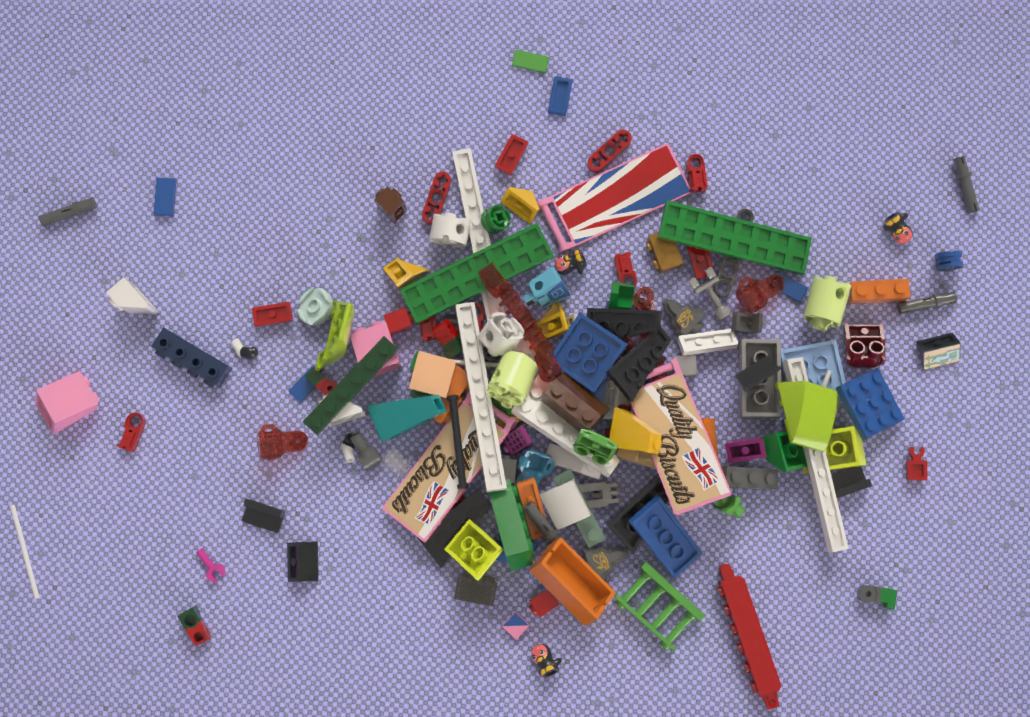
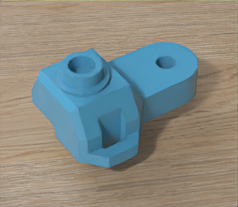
[516,448,555,496]

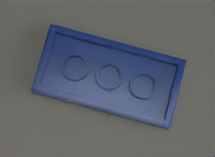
[628,495,702,579]

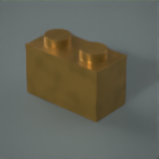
[646,232,683,275]

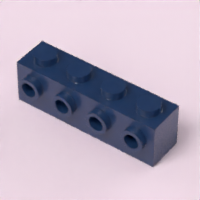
[151,327,232,388]

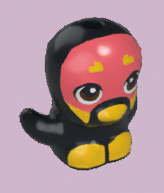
[883,212,913,244]
[554,249,587,275]
[531,644,562,678]

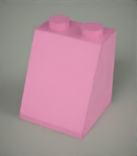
[350,321,402,378]
[35,371,99,435]

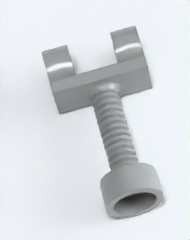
[688,267,731,320]

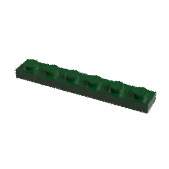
[302,336,399,436]

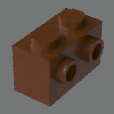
[374,186,407,224]

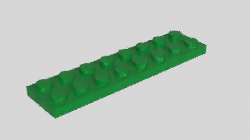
[657,200,812,275]
[400,223,554,324]

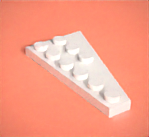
[511,370,620,478]

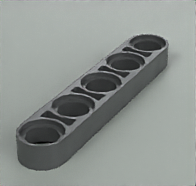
[714,209,754,298]

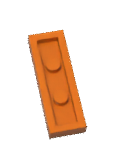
[515,477,546,539]

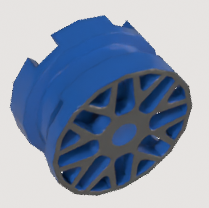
[934,250,964,271]

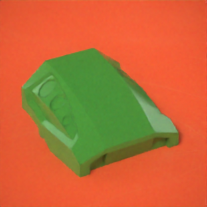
[573,429,618,465]

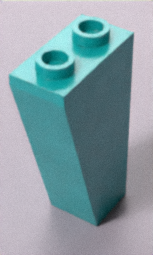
[367,394,446,442]

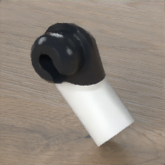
[231,338,258,359]
[341,433,355,463]

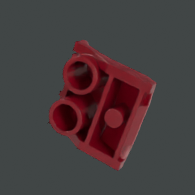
[844,323,886,368]

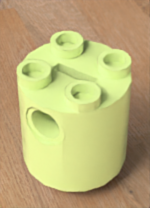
[803,276,851,331]
[486,351,538,409]

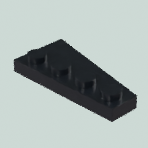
[587,308,662,339]
[605,327,671,402]
[417,489,490,568]

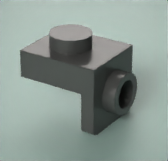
[731,311,763,334]

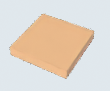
[409,351,457,399]

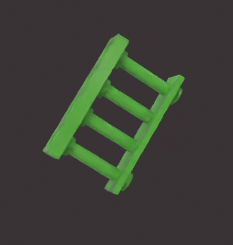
[613,562,705,651]

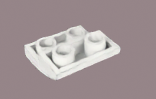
[540,479,591,530]

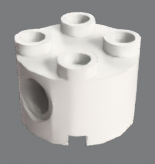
[429,213,471,248]
[478,312,524,357]

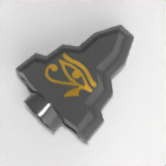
[662,298,707,338]
[582,546,629,581]

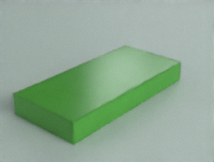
[512,49,549,74]

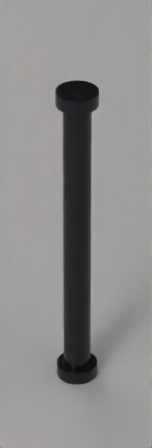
[447,395,469,489]

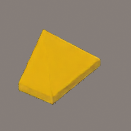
[500,187,539,224]

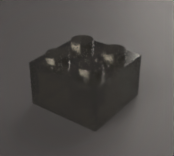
[454,572,498,607]

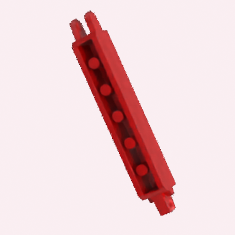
[717,563,782,710]

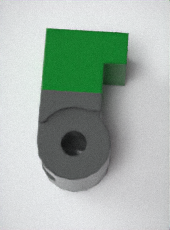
[857,585,897,610]

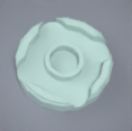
[298,288,333,326]

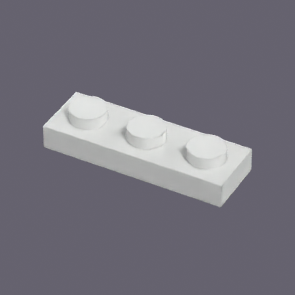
[677,329,738,356]

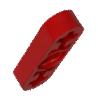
[587,129,632,173]
[422,171,451,225]

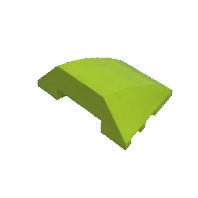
[315,300,355,371]
[775,381,841,452]

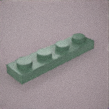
[553,469,606,548]

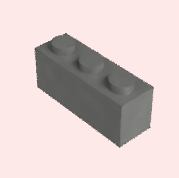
[721,466,778,490]

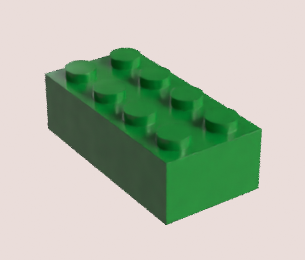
[489,479,535,571]

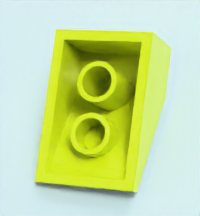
[803,426,866,474]
[444,519,504,581]

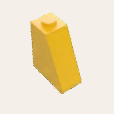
[609,407,662,455]

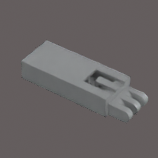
[547,482,621,508]

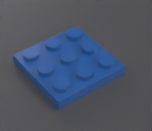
[548,312,628,393]
[835,368,905,441]

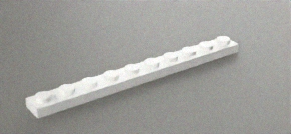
[452,148,505,321]
[455,302,507,492]
[783,357,849,553]

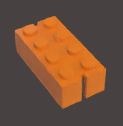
[529,537,616,626]

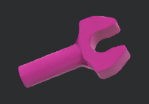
[196,548,226,582]

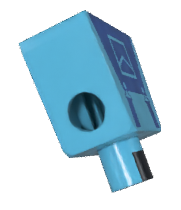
[523,266,571,308]

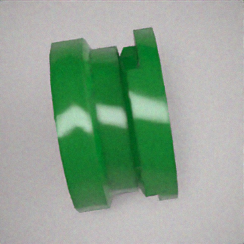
[481,204,511,234]

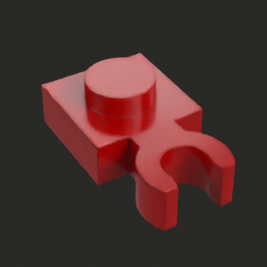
[906,447,928,481]

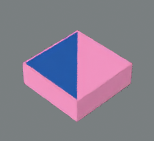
[502,612,529,640]

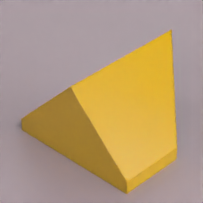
[383,257,430,291]
[535,302,569,341]

